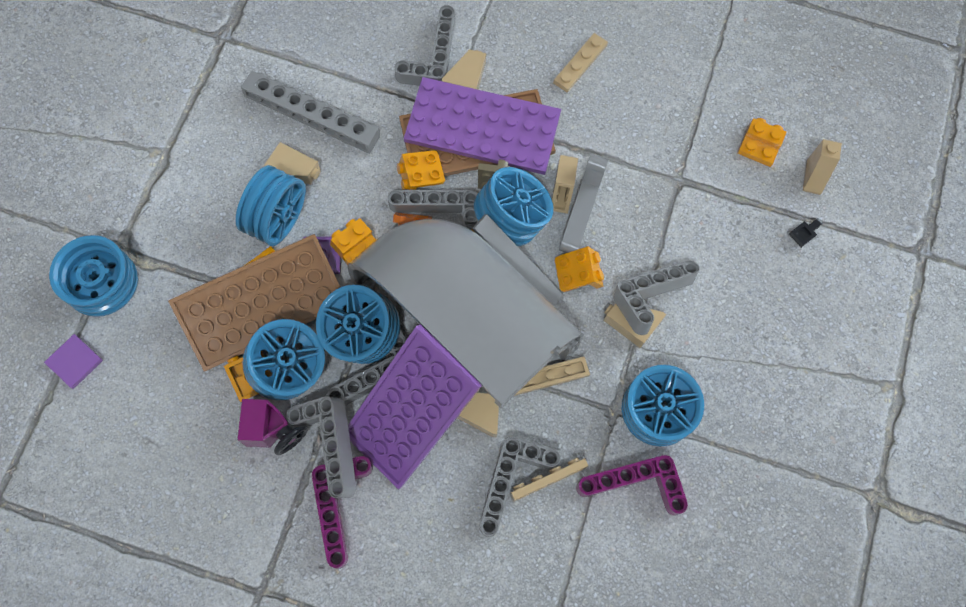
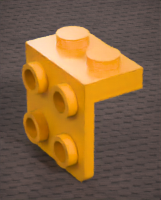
[397,151,445,190]
[555,246,604,292]

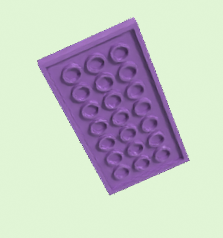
[404,77,561,175]
[348,324,482,490]

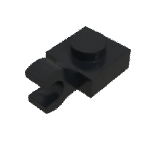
[789,218,823,248]

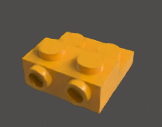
[737,118,787,167]
[330,218,376,265]
[224,350,272,402]

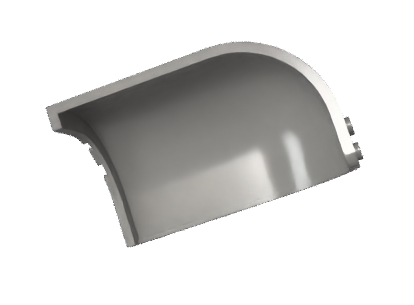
[348,219,584,409]

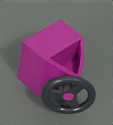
[237,399,308,455]

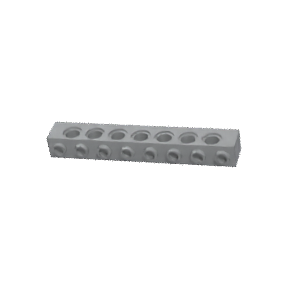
[241,71,380,154]

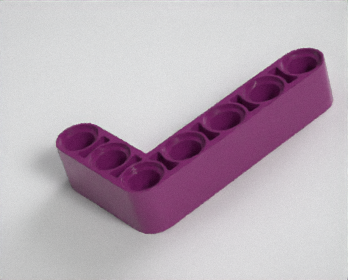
[576,455,688,516]
[312,456,373,569]

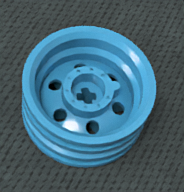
[236,165,306,246]
[474,167,553,246]
[49,235,138,317]
[316,285,400,364]
[242,319,325,400]
[621,365,704,447]

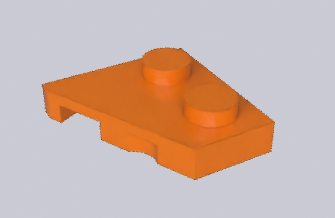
[393,212,433,226]

